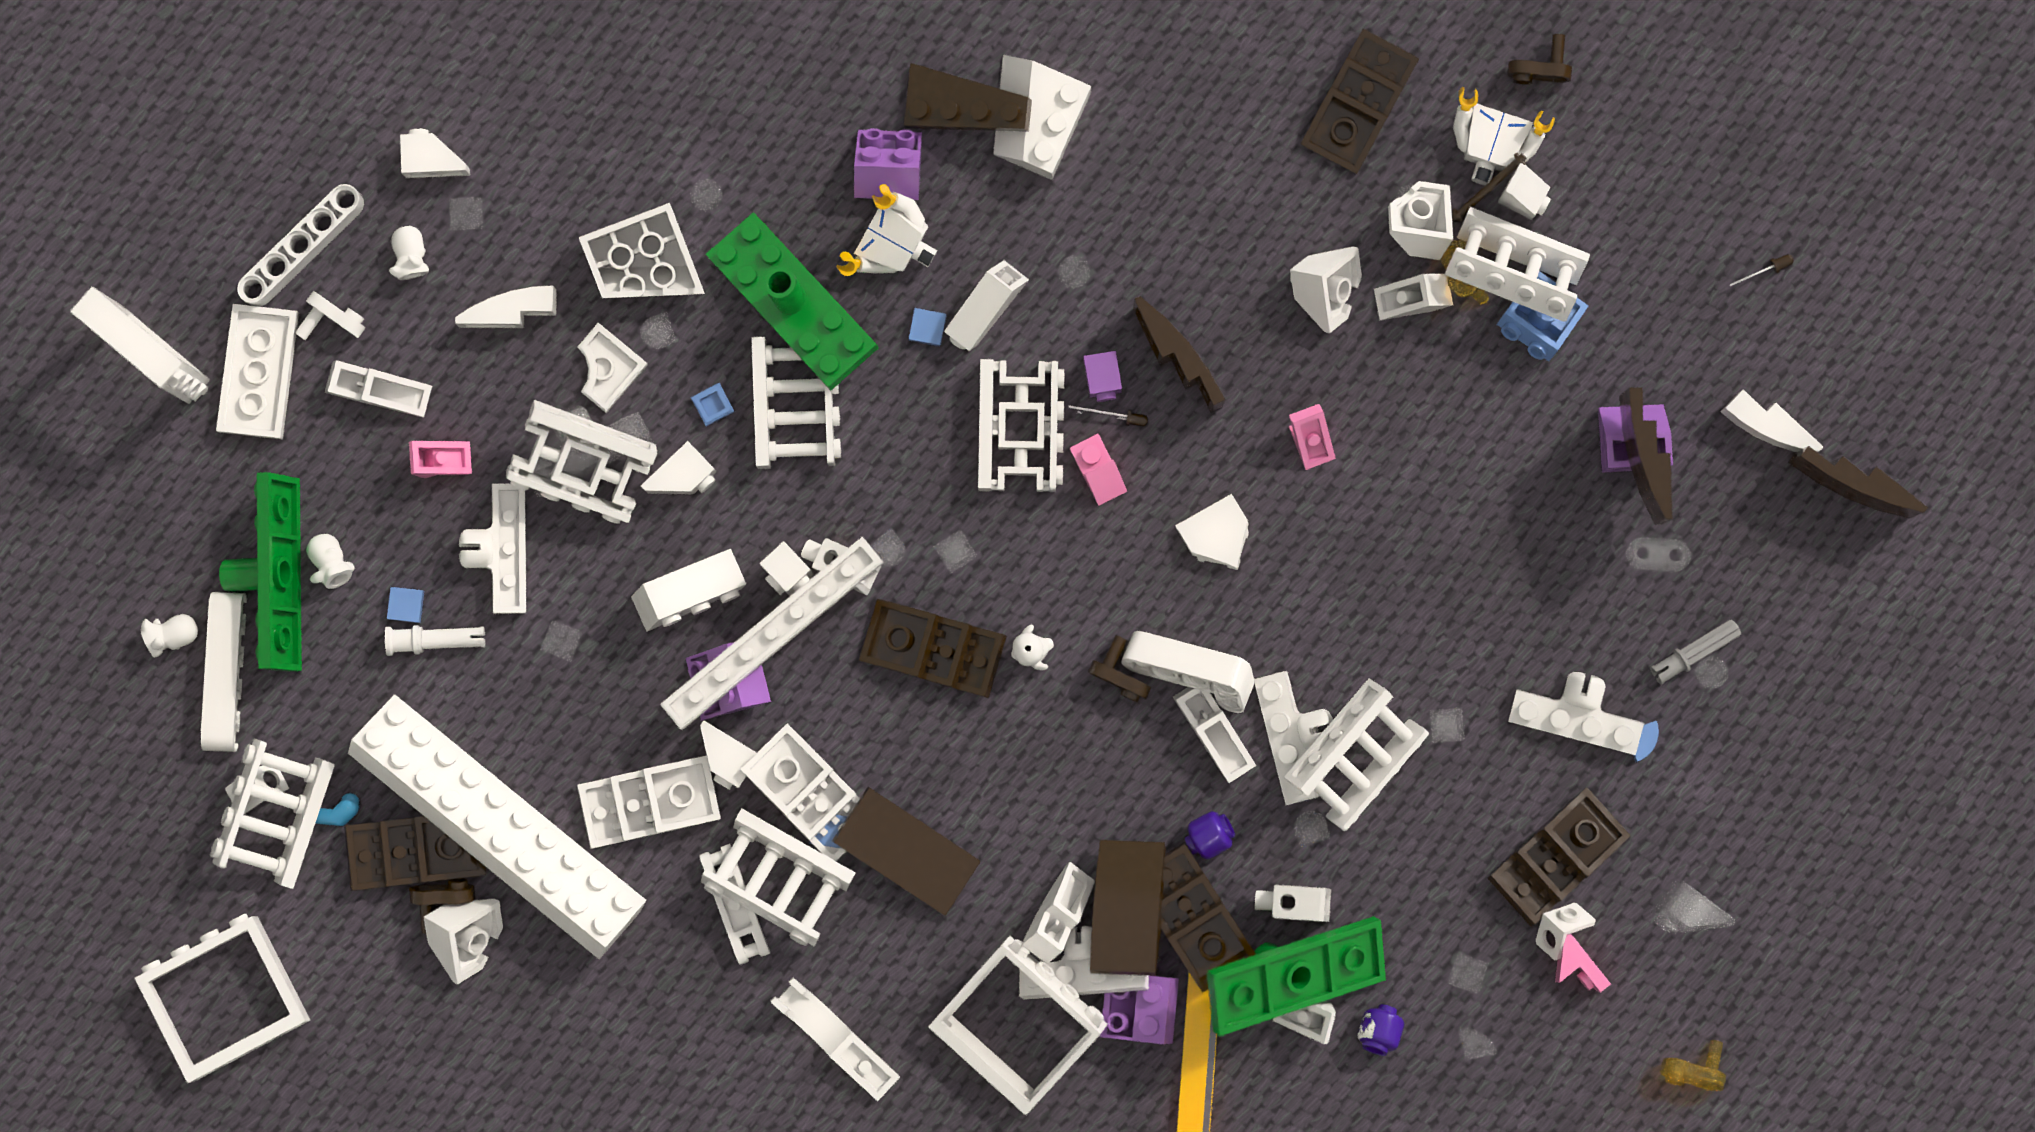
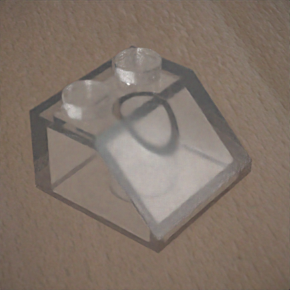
[1650,881,1737,934]

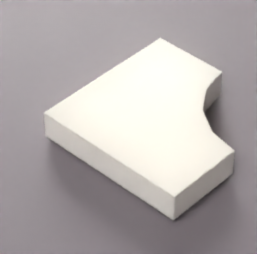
[578,323,648,413]

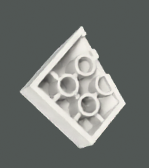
[993,55,1091,180]
[579,203,705,298]

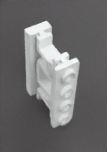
[978,359,1064,492]
[506,400,657,523]

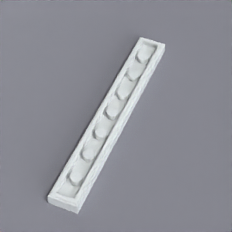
[660,537,884,730]

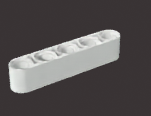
[237,184,364,307]
[201,592,247,752]

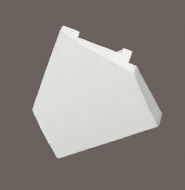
[1175,494,1249,570]

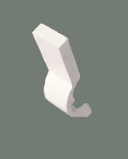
[771,977,900,1101]

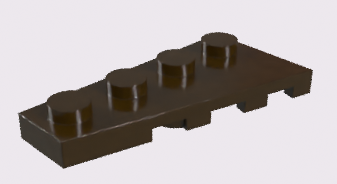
[904,63,1032,132]

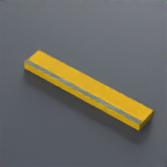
[1177,971,1217,1132]

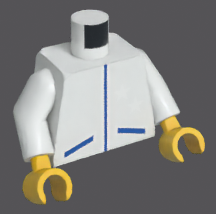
[1453,87,1555,185]
[836,184,937,276]

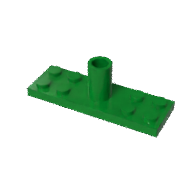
[706,212,879,391]
[219,472,302,672]
[1207,916,1386,1036]

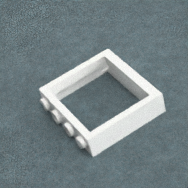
[70,286,210,404]
[135,914,310,1083]
[928,936,1107,1115]

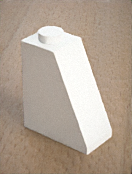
[944,260,1029,351]

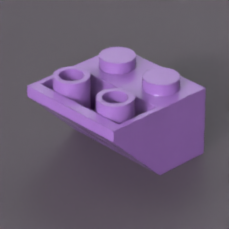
[854,129,922,200]
[1598,404,1673,472]
[686,642,771,721]
[1100,976,1179,1044]

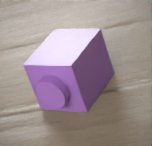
[1083,351,1122,402]

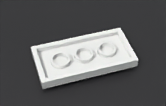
[216,304,299,440]

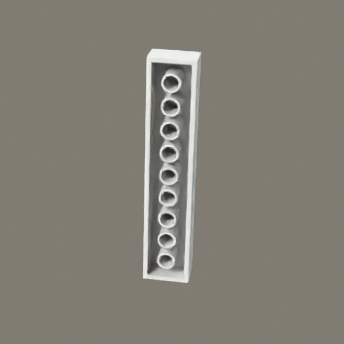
[348,694,646,959]

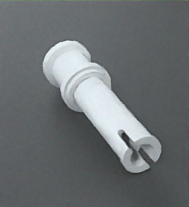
[385,625,485,656]

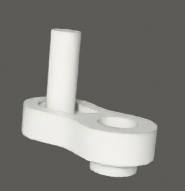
[295,291,365,340]

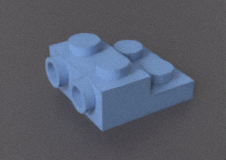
[1496,271,1588,361]

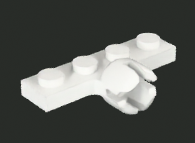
[459,484,526,614]
[1254,671,1333,805]
[1508,672,1644,755]
[1019,926,1149,999]

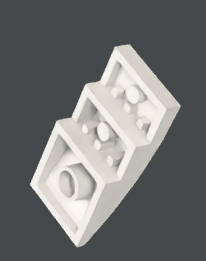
[741,724,860,862]
[577,756,721,849]

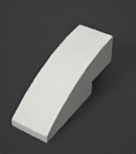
[455,286,557,328]
[325,360,432,417]
[1720,390,1823,452]
[1173,687,1256,783]
[1022,862,1095,964]

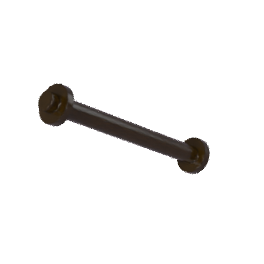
[1452,153,1527,222]

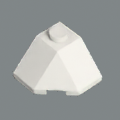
[1388,181,1453,260]
[1290,247,1362,333]
[424,899,503,984]

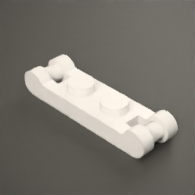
[699,844,770,965]

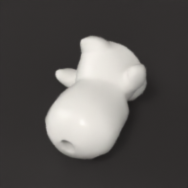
[389,226,429,280]
[306,534,355,589]
[141,614,198,658]
[1011,624,1054,670]

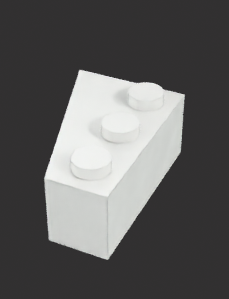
[631,549,746,632]

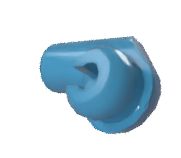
[315,793,360,826]

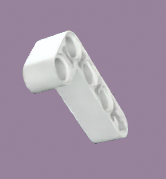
[1121,631,1255,713]

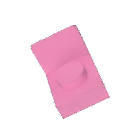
[1289,404,1336,470]
[1069,434,1127,506]
[409,441,472,478]
[1555,934,1611,992]

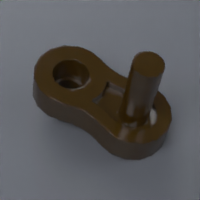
[1507,34,1572,85]
[1088,635,1151,703]
[409,878,475,934]

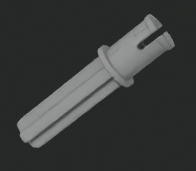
[1650,620,1741,685]

